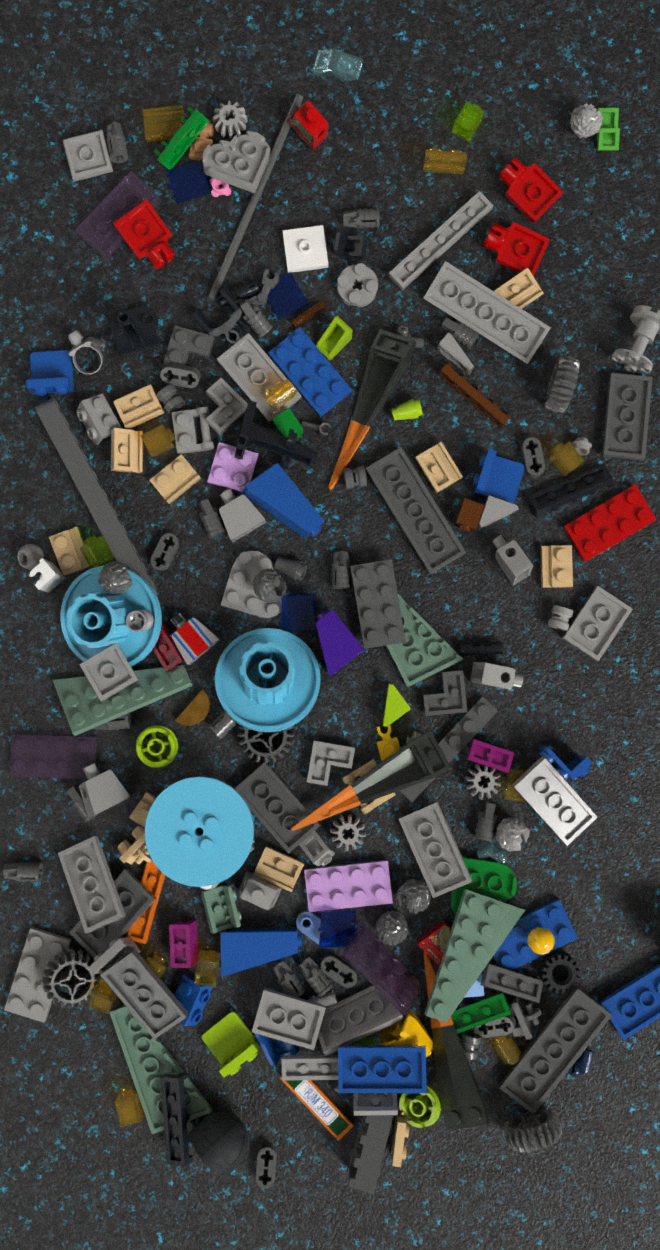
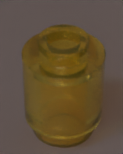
[265,379,297,409]
[491,1034,521,1065]

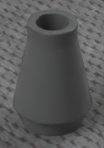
[275,557,307,581]

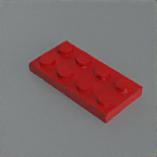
[563,484,657,562]

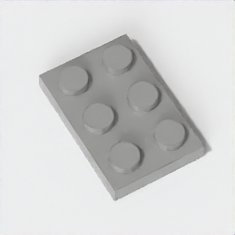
[562,586,633,661]
[252,988,326,1050]

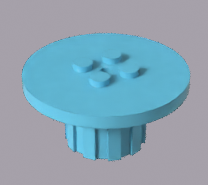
[60,566,162,666]
[215,628,320,732]
[145,776,254,887]

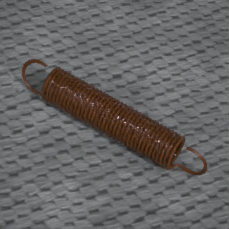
[285,298,330,331]

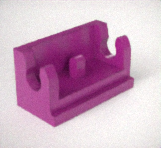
[466,739,514,773]
[169,920,199,968]

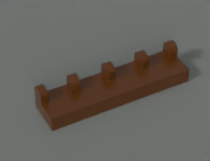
[439,362,512,429]

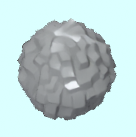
[570,103,603,138]
[496,817,530,852]

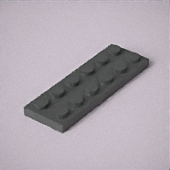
[365,447,466,575]
[499,987,612,1115]

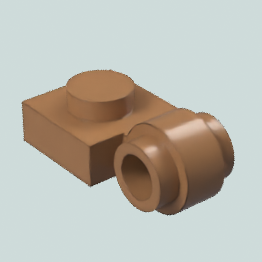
[189,121,214,161]

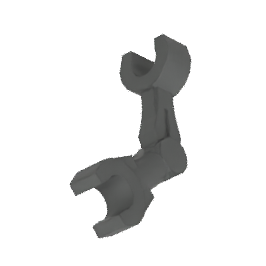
[237,269,279,306]

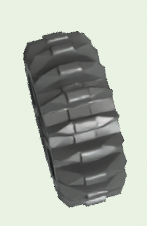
[545,355,580,413]
[238,725,295,763]
[42,949,101,1008]
[503,1109,563,1153]

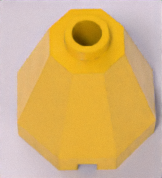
[379,1006,434,1057]

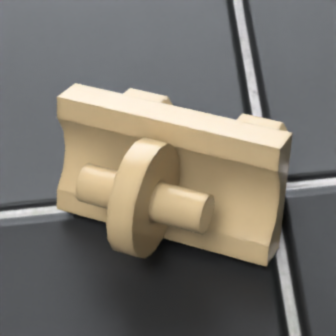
[117,826,152,865]

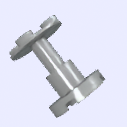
[611,305,660,373]

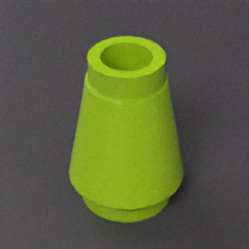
[392,398,423,421]

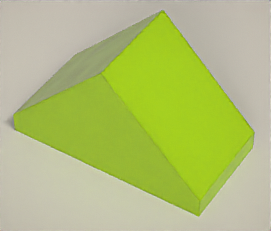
[316,316,352,360]
[382,684,411,727]

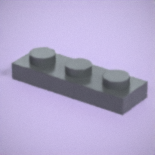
[480,964,543,1003]

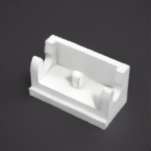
[29,558,66,593]

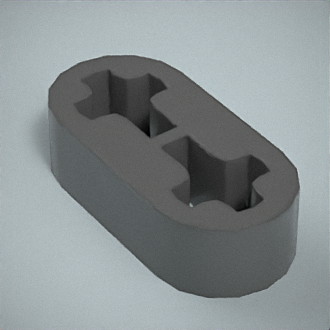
[160,363,201,388]
[521,437,545,477]
[150,533,180,571]
[321,954,357,988]
[475,1014,516,1038]
[256,1143,277,1189]

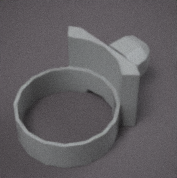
[68,330,103,374]

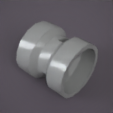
[547,605,573,631]
[126,610,154,632]

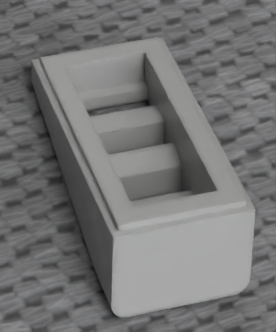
[437,332,474,375]

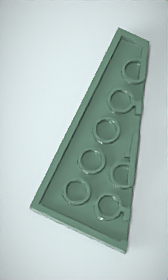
[351,575,463,687]
[53,665,192,736]
[424,889,525,1022]
[109,1005,213,1134]

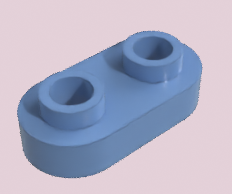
[296,910,334,946]

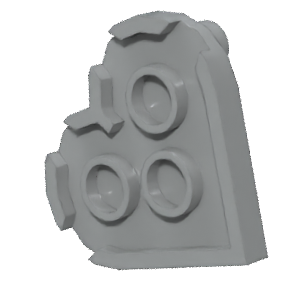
[202,131,270,193]
[221,551,287,618]

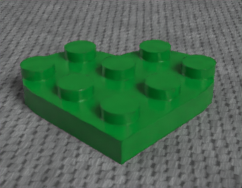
[450,856,517,915]

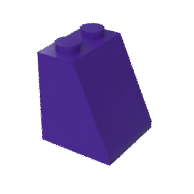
[316,609,364,676]

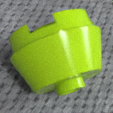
[136,725,178,768]
[399,1083,441,1128]

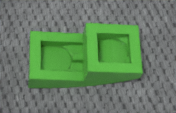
[596,108,620,151]

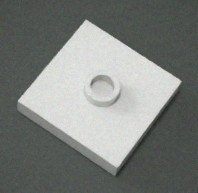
[282,225,328,273]

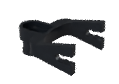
[192,285,245,343]

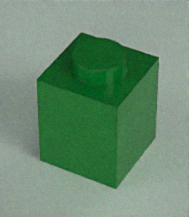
[272,408,303,441]

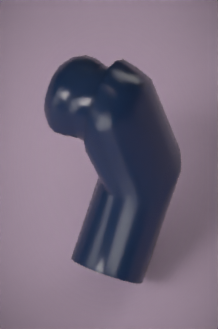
[568,1048,593,1077]

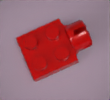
[499,158,563,224]
[113,199,174,269]
[484,222,550,277]

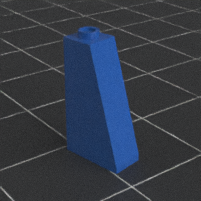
[242,463,324,538]
[221,927,302,976]

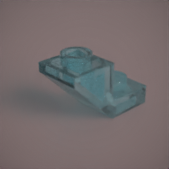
[313,49,363,82]

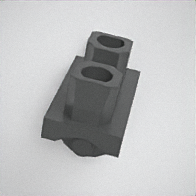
[508,996,542,1040]

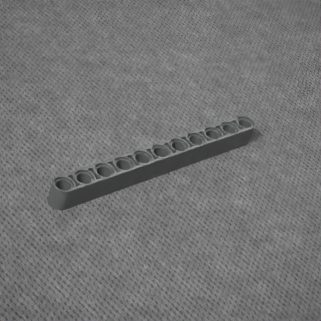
[35,397,159,596]

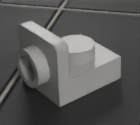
[299,831,335,867]

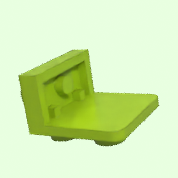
[202,1011,260,1078]

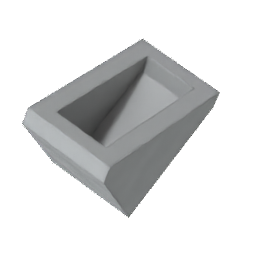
[477,495,519,530]

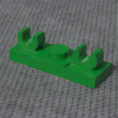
[155,107,209,171]
[451,992,511,1034]

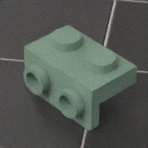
[201,884,241,934]

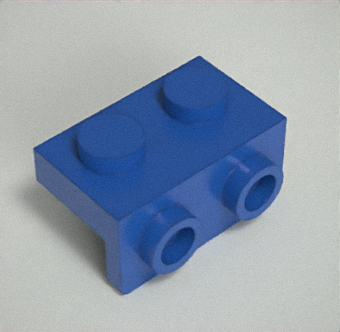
[174,974,213,1026]
[254,1033,300,1066]

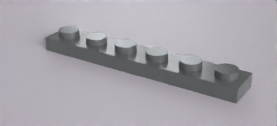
[399,696,498,802]

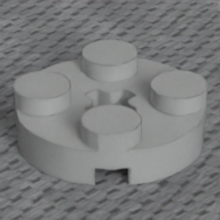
[338,263,378,307]

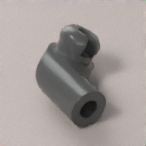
[396,325,424,348]

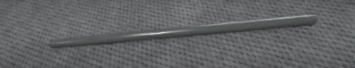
[207,94,303,301]

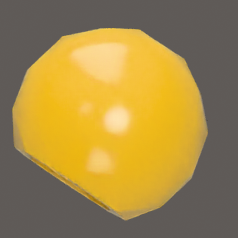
[527,927,555,955]

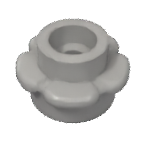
[571,437,592,455]

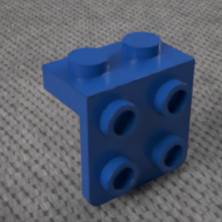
[26,350,74,396]
[472,449,525,503]
[538,744,593,781]

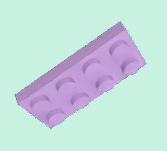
[304,860,393,912]

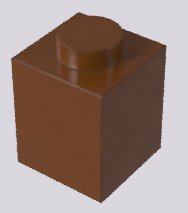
[454,498,485,533]

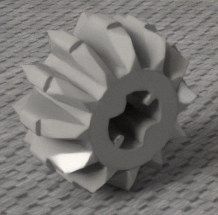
[212,100,248,140]
[465,764,501,799]
[330,814,366,851]

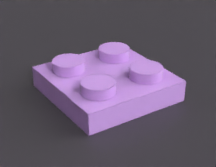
[207,442,259,493]

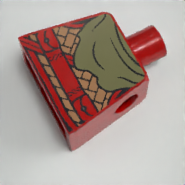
[286,101,329,151]
[416,920,452,966]

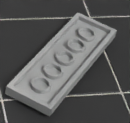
[424,261,551,364]

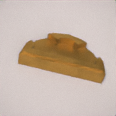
[175,689,210,726]

